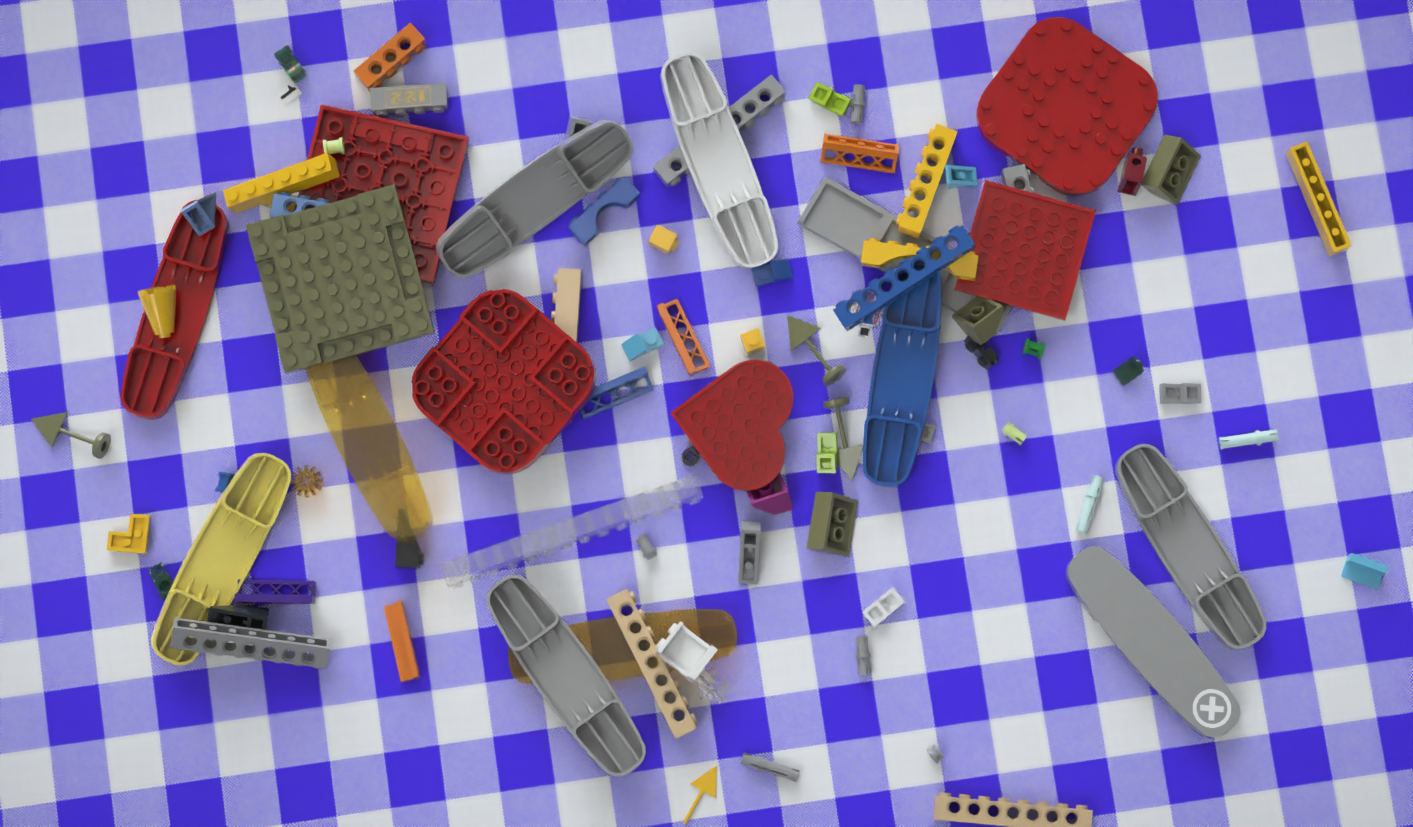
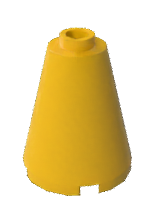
[138,285,177,338]

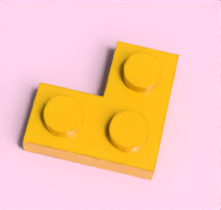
[107,514,151,554]

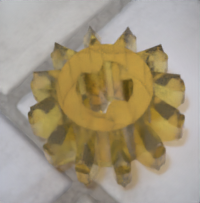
[290,465,323,498]

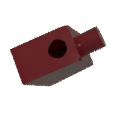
[1117,147,1147,196]

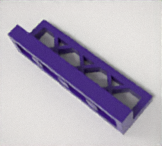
[235,580,316,604]

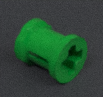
[1022,338,1045,359]

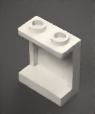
[655,621,718,682]

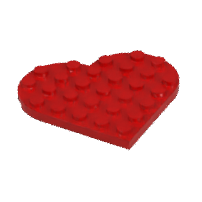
[670,360,794,491]

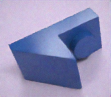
[751,260,793,287]

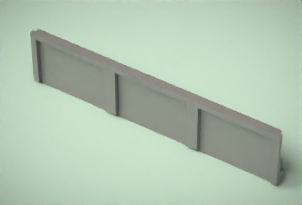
[797,176,1013,335]

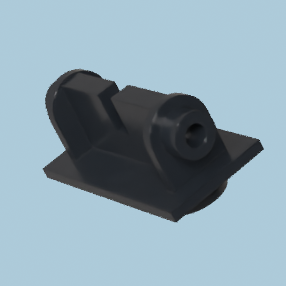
[964,335,999,371]

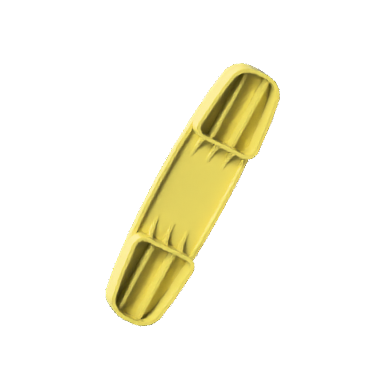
[151,453,291,666]

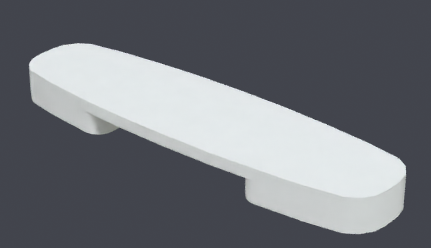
[660,52,778,269]

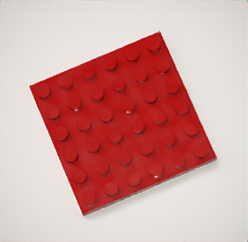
[954,180,1096,321]

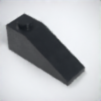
[395,509,424,569]
[207,605,269,630]

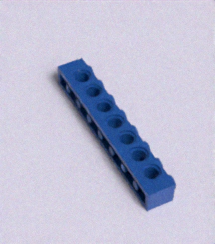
[833,225,977,332]

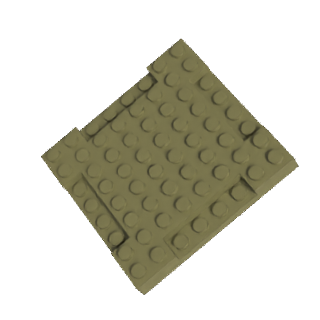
[246,185,435,374]

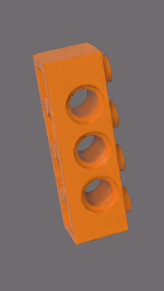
[353,22,427,92]

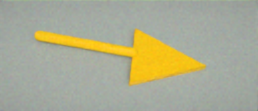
[683,766,717,824]

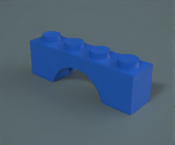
[569,177,640,247]

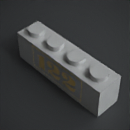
[370,83,449,117]

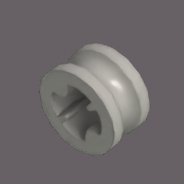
[926,744,945,764]

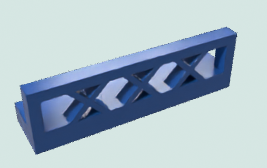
[580,366,654,420]

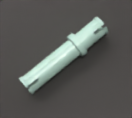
[1219,429,1279,450]
[1075,475,1105,534]

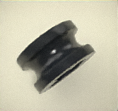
[682,448,699,466]

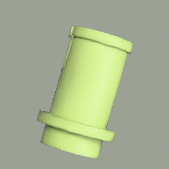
[1002,422,1027,445]

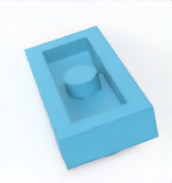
[945,165,978,189]
[621,327,664,362]

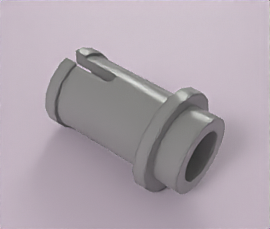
[635,534,657,560]

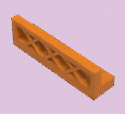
[820,133,899,173]
[656,299,710,376]
[384,601,421,682]

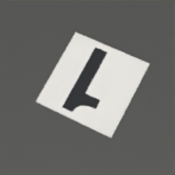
[272,77,302,106]

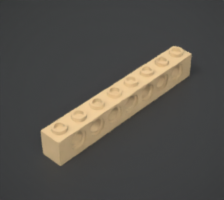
[606,589,698,740]
[933,792,1093,827]

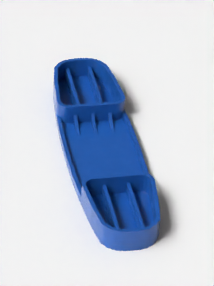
[863,262,942,488]

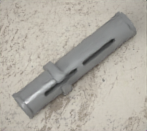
[740,752,800,782]

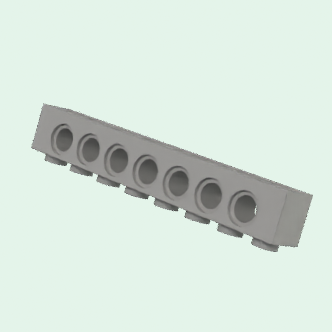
[653,74,786,188]
[170,618,331,669]

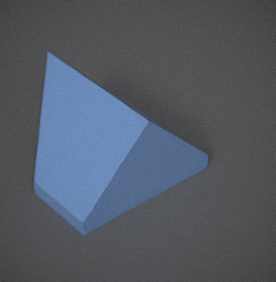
[180,192,217,236]

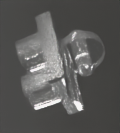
[696,667,732,704]

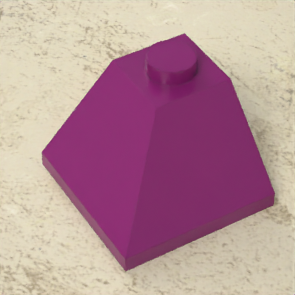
[746,473,793,515]

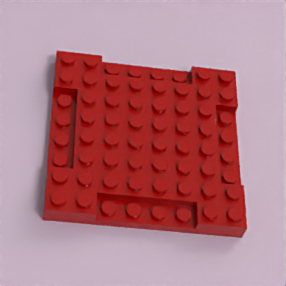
[294,104,469,285]

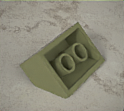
[1141,135,1201,205]
[806,492,858,557]

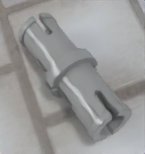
[850,85,865,124]
[855,636,871,675]

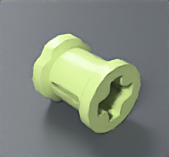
[323,137,345,155]

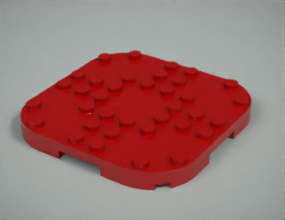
[976,17,1158,197]
[411,289,596,474]

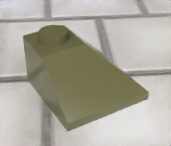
[952,297,1004,345]

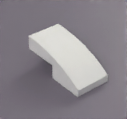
[862,587,906,627]

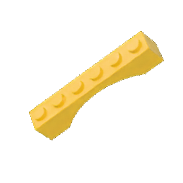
[861,238,978,281]

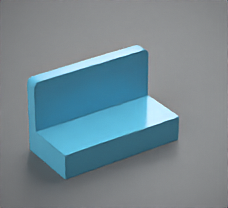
[1341,553,1389,589]

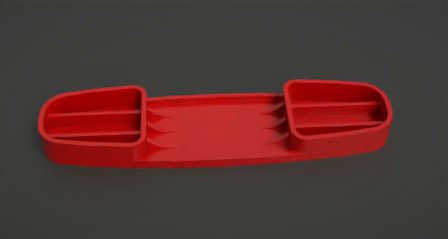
[120,200,229,420]

